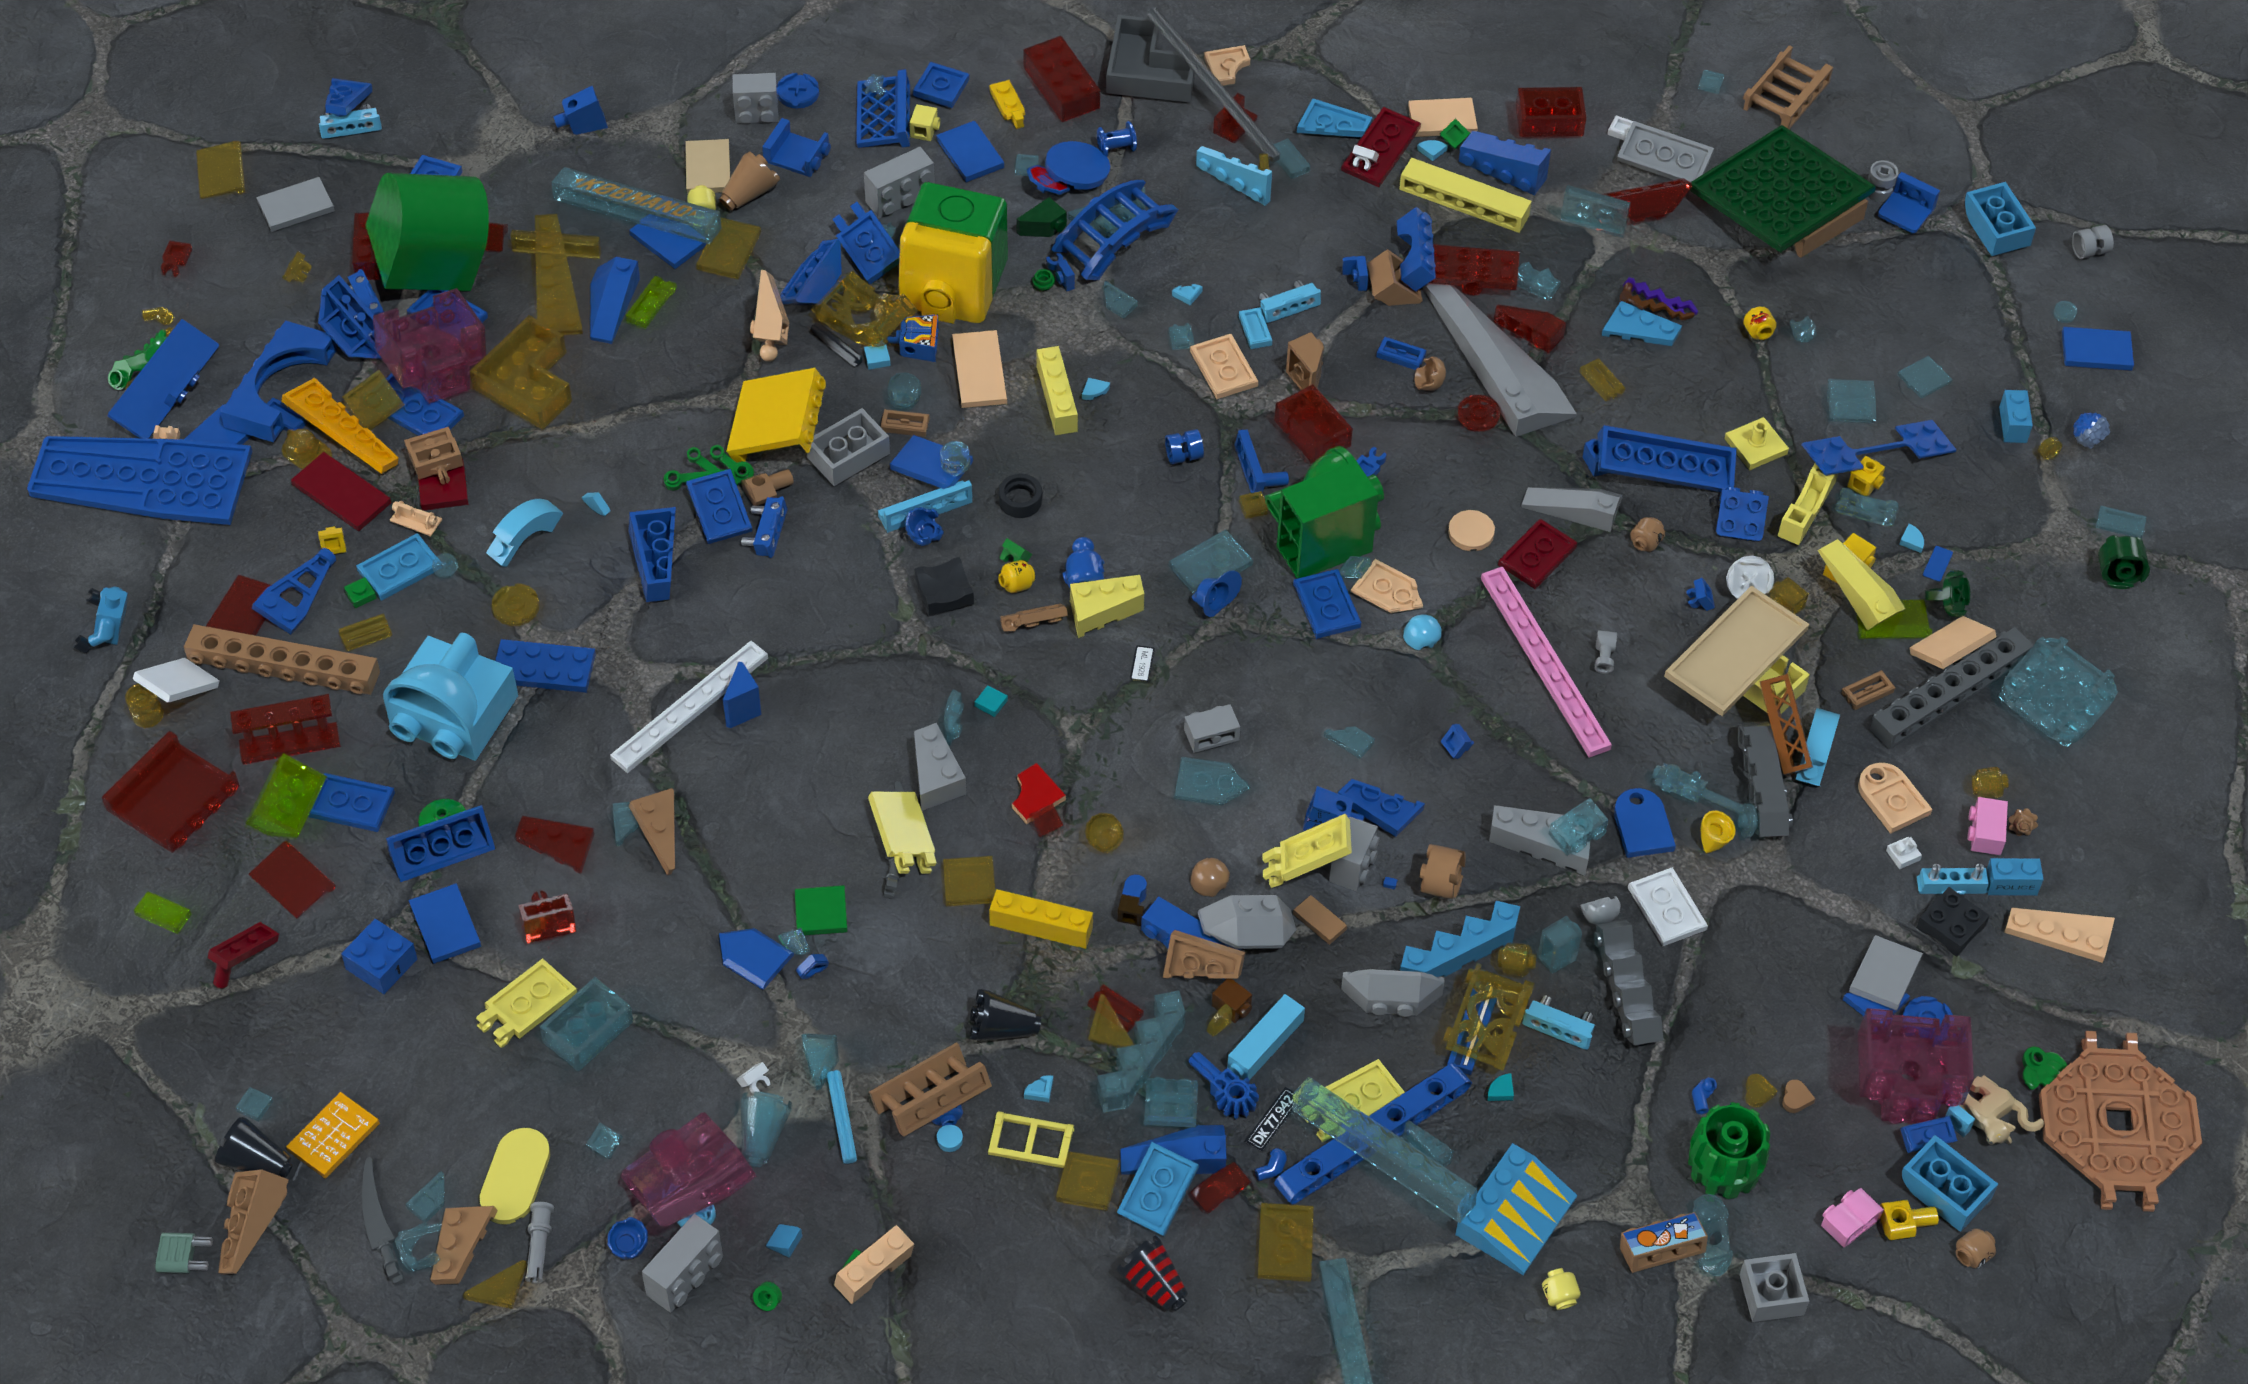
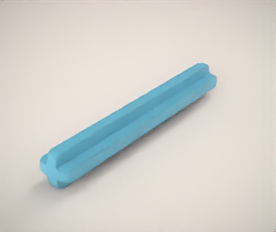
[827,1070,857,1164]

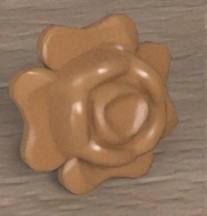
[2008,808,2038,836]

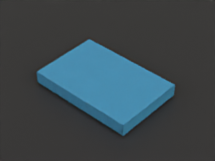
[356,533,442,601]
[1117,1142,1199,1236]

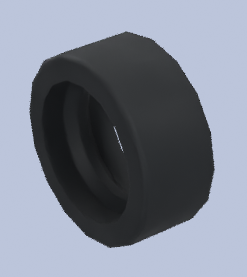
[998,473,1042,518]

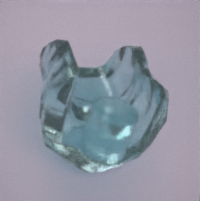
[1790,316,1816,342]

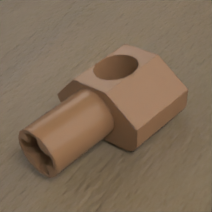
[741,469,794,506]

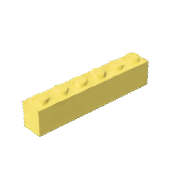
[1399,158,1532,233]

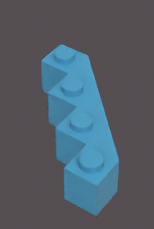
[1400,901,1520,977]

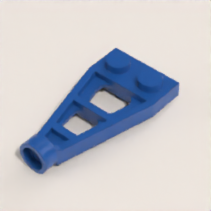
[252,548,336,635]

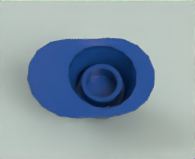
[1192,570,1242,617]

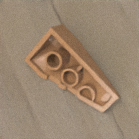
[219,1170,289,1275]

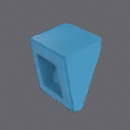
[766,1224,802,1258]

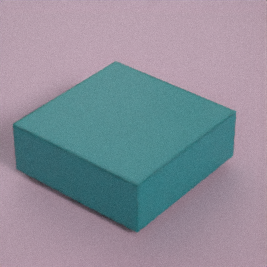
[975,685,1008,717]

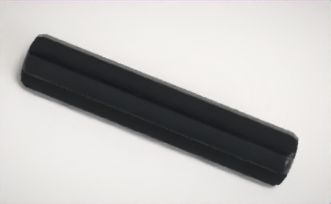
[811,322,863,367]

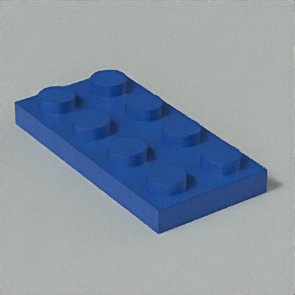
[495,639,596,693]

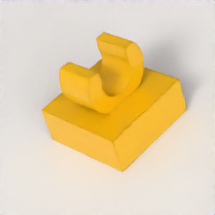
[318,526,346,554]

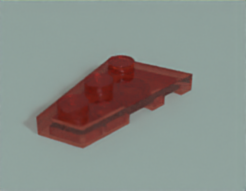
[515,816,595,874]

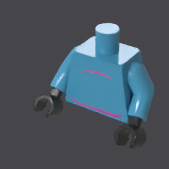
[74,587,128,653]

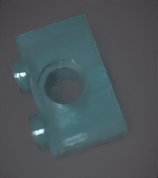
[1548,798,1608,856]

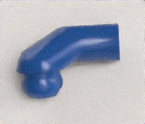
[1692,1077,1717,1115]
[1255,1148,1287,1181]

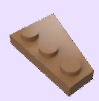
[1163,930,1245,978]
[431,1206,498,1285]

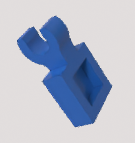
[1046,253,1075,291]

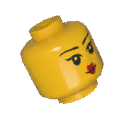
[998,560,1035,593]

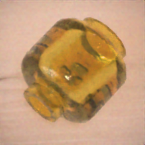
[1971,767,2009,799]
[1498,942,1536,977]

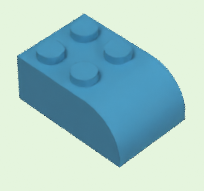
[1965,182,2036,256]
[1902,1135,1998,1232]

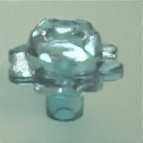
[864,74,886,96]

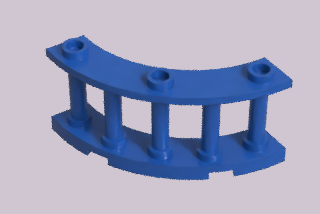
[1051,180,1179,280]

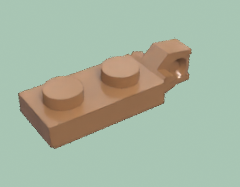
[1000,603,1068,631]

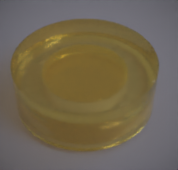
[2038,437,2062,460]

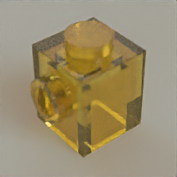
[1770,577,1809,615]

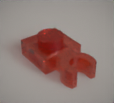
[161,241,192,277]

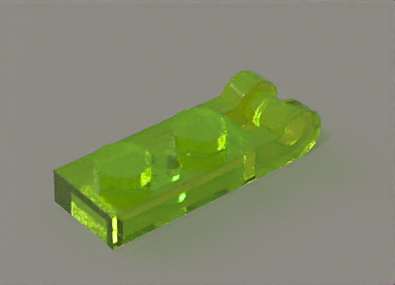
[625,276,677,329]

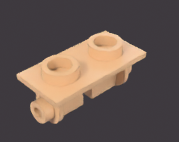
[390,501,442,536]

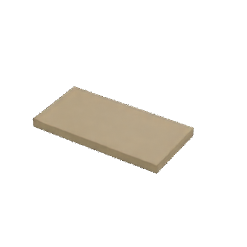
[1664,586,1809,716]

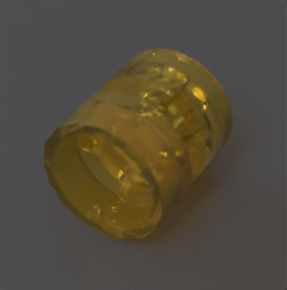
[125,683,164,728]

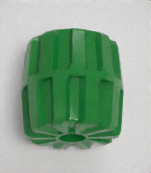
[1688,1102,1771,1199]

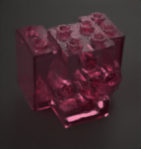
[373,288,487,403]
[1858,1008,1974,1124]

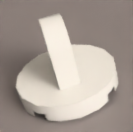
[1726,556,1774,599]

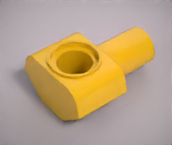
[1879,1200,1939,1240]

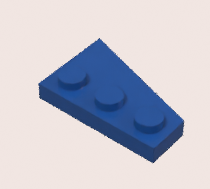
[325,78,372,117]
[1338,779,1425,837]

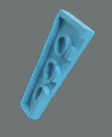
[1196,146,1272,206]

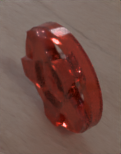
[1457,395,1500,432]

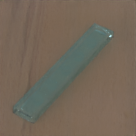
[1319,1258,1373,1384]

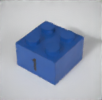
[341,919,417,994]

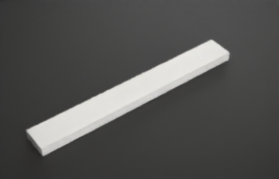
[610,641,768,773]

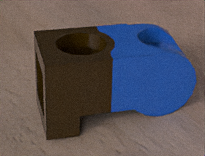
[1117,875,1147,926]

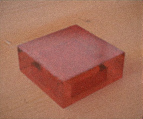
[1029,804,1064,837]

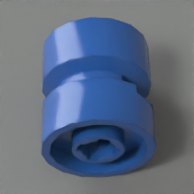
[1165,429,1204,465]

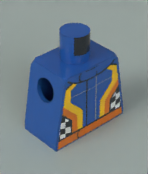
[887,315,939,362]

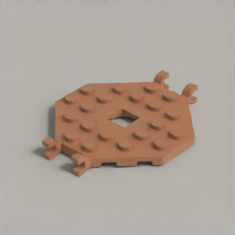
[2039,1031,2202,1212]

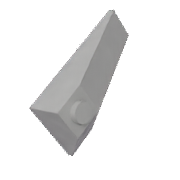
[1521,487,1623,532]

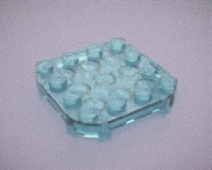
[1999,636,2118,746]

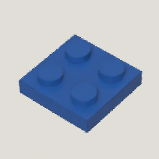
[913,62,969,108]

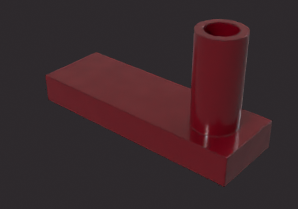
[207,922,279,988]

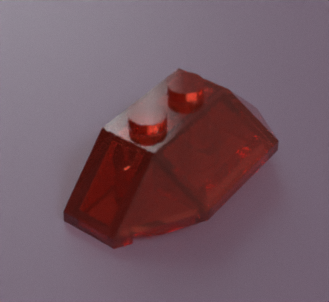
[1601,178,1692,222]

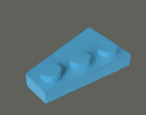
[1602,301,1682,346]

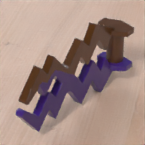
[1620,277,1698,321]

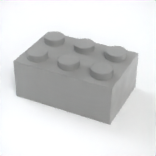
[864,147,935,218]
[807,408,890,486]
[642,1213,723,1313]

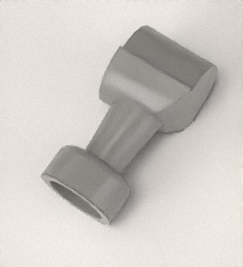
[1594,630,1617,674]

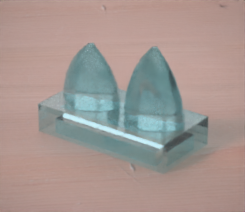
[1510,262,1561,301]

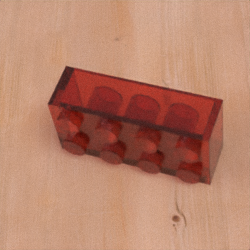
[1023,36,1100,122]

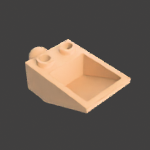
[750,270,789,361]

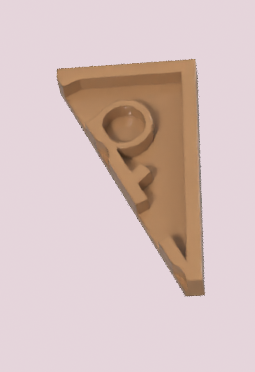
[629,788,675,875]

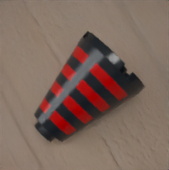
[1116,1235,1188,1311]

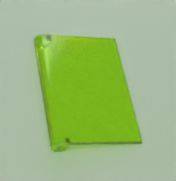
[1856,600,1932,639]

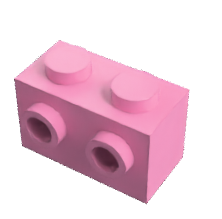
[1968,797,2008,855]

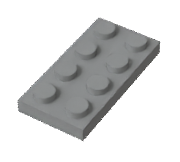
[1617,121,1714,185]

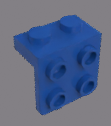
[1878,172,1940,233]
[1716,487,1769,541]

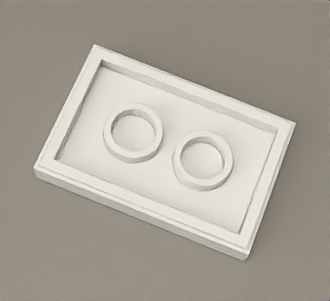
[133,658,220,703]
[1628,867,1708,947]

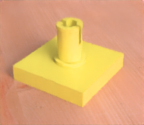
[1724,417,1789,470]

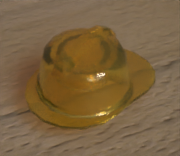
[282,429,332,469]

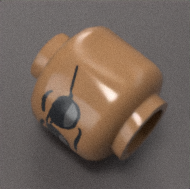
[1630,517,1665,552]

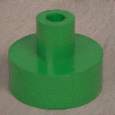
[753,1282,782,1311]

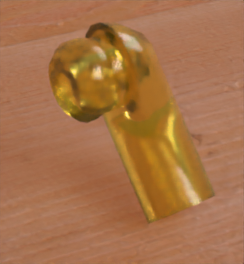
[142,307,174,325]

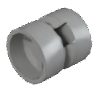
[1867,160,1898,202]
[2072,225,2114,259]

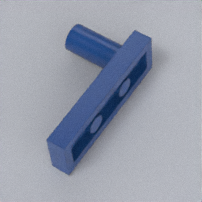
[1234,430,1289,497]

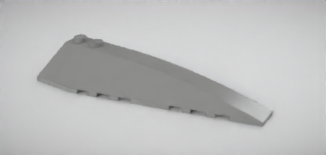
[1422,269,1577,437]

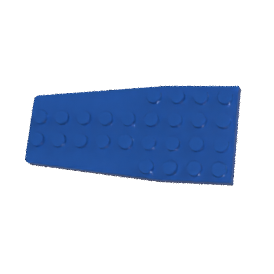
[27,436,253,525]

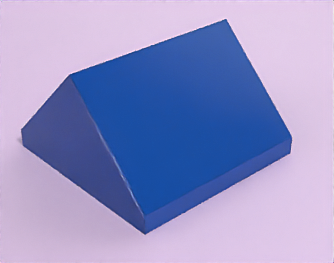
[723,662,762,728]

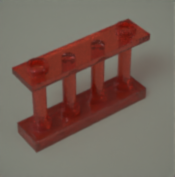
[230,694,341,765]

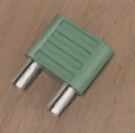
[155,1232,213,1273]

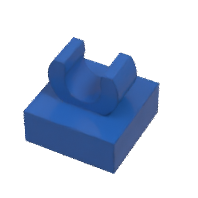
[1686,578,1715,611]
[1441,724,1474,759]

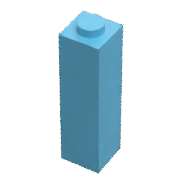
[1227,994,1305,1080]

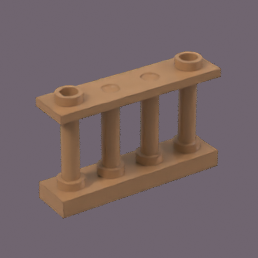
[1743,46,1833,129]
[869,1042,992,1137]

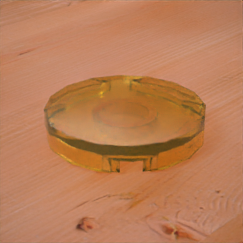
[492,584,539,626]

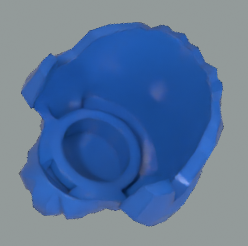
[905,507,944,546]

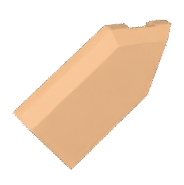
[1350,559,1423,613]

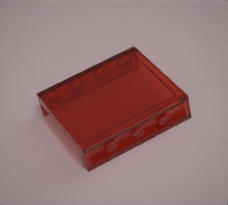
[102,731,240,853]

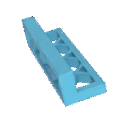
[878,480,972,533]

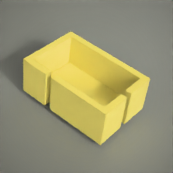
[1743,656,1810,714]

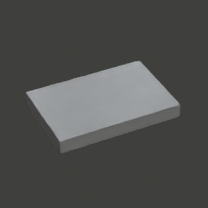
[257,177,335,232]
[1849,935,1923,1010]

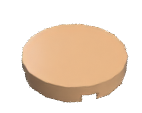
[1448,510,1495,551]

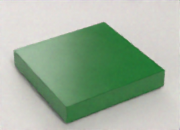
[795,885,847,936]

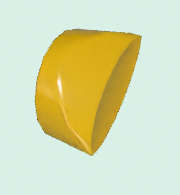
[1700,810,1735,853]

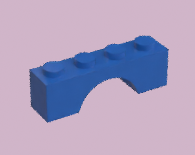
[1397,207,1436,291]

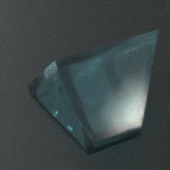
[801,1034,839,1090]

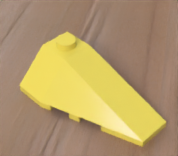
[1818,539,1905,631]

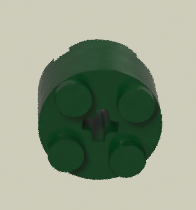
[2098,535,2150,589]

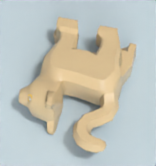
[1953,1075,2044,1145]

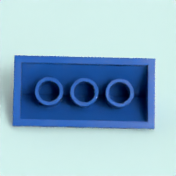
[386,805,495,882]

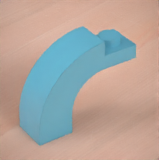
[486,499,563,567]
[1796,708,1840,786]

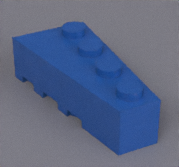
[1459,131,1551,196]
[629,507,676,602]

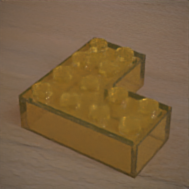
[470,315,572,430]

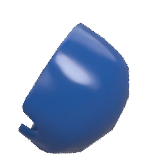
[607,1217,648,1260]

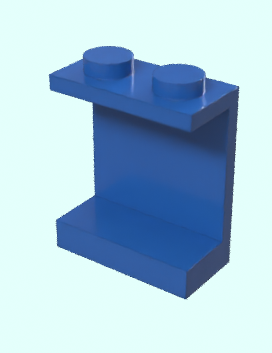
[762,118,831,177]

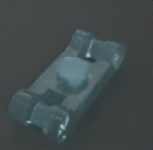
[1835,488,1899,526]

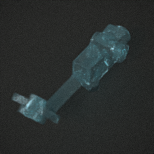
[1651,763,1758,838]

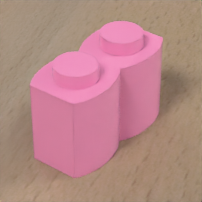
[1821,1188,1884,1247]

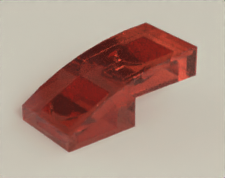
[1191,1162,1251,1214]

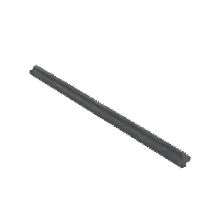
[1147,7,1281,163]

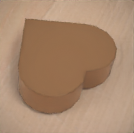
[1782,1080,1815,1113]

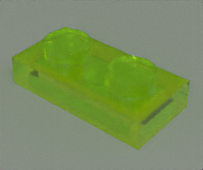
[134,891,192,934]

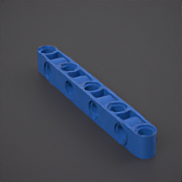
[1274,1063,1472,1205]

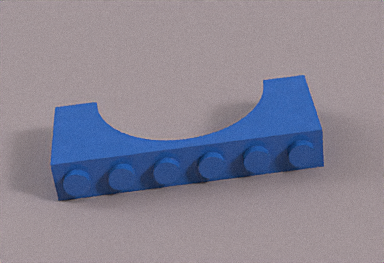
[220,320,337,442]

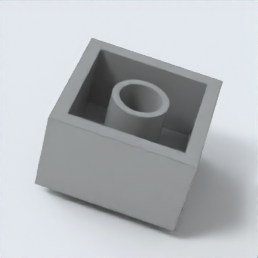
[732,73,779,123]
[1329,817,1380,891]
[1739,1253,1809,1322]

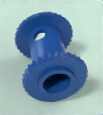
[1097,121,1137,156]

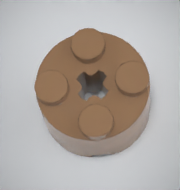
[1420,844,1466,899]

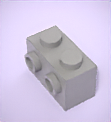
[1184,704,1240,753]

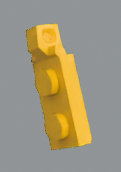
[989,80,1025,129]

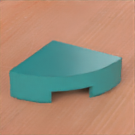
[1487,1073,1514,1101]

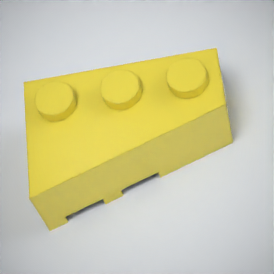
[1070,575,1144,638]

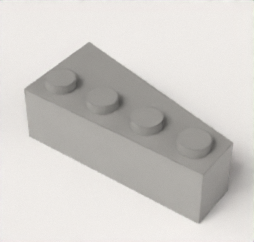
[1489,805,1592,876]

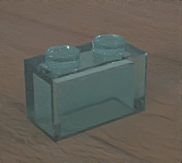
[1537,916,1582,974]

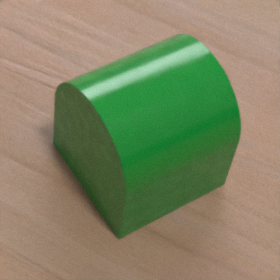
[366,173,489,291]

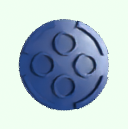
[1045,141,1110,190]

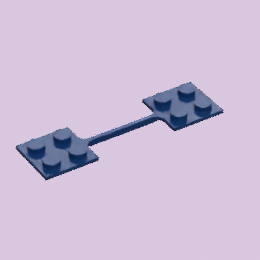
[1802,420,1956,476]

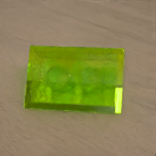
[245,753,327,838]

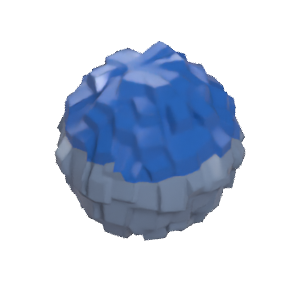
[2073,412,2110,449]

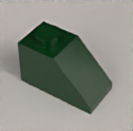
[1016,197,1067,237]

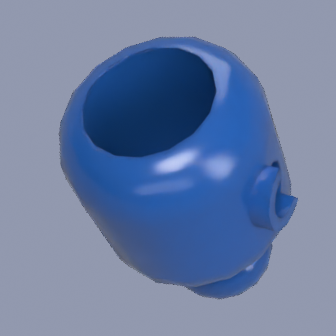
[1063,537,1105,588]

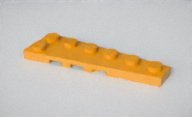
[281,378,399,474]

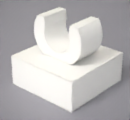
[1352,145,1379,171]
[1886,837,1922,869]
[736,1062,770,1095]

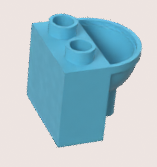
[383,633,518,761]

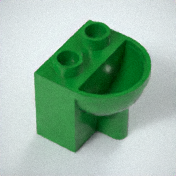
[1265,446,1384,579]

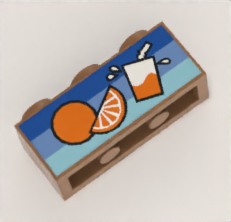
[1620,1212,1708,1273]

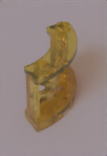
[811,270,918,347]
[1443,963,1535,1071]

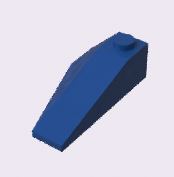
[590,257,640,344]
[1121,1125,1226,1175]

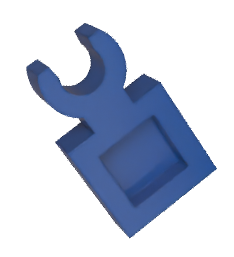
[1356,447,1386,476]

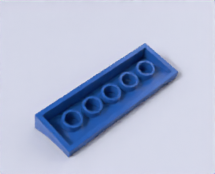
[1597,425,1737,492]

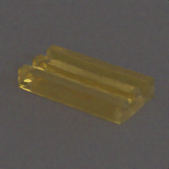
[1580,358,1625,402]
[338,613,392,651]

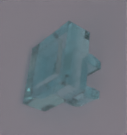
[1168,323,1194,350]

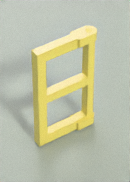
[988,1111,1074,1168]

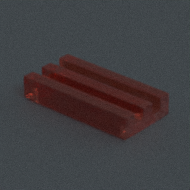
[1088,984,1144,1033]

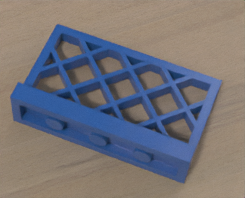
[856,69,910,148]

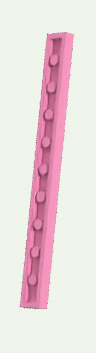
[1481,566,1612,758]

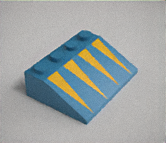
[1455,1143,1577,1275]

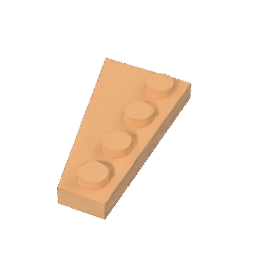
[2004,908,2115,963]

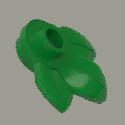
[2022,1046,2068,1090]

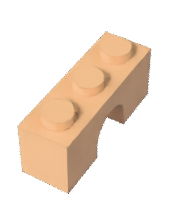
[834,1225,914,1304]

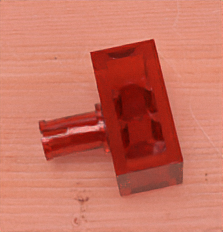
[518,891,576,944]

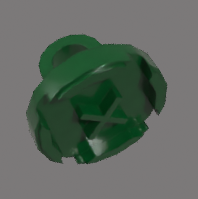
[1925,570,1971,617]

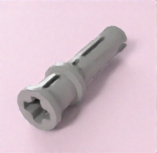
[525,1202,554,1284]

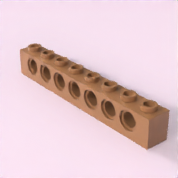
[184,624,380,695]

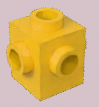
[1847,456,1885,498]

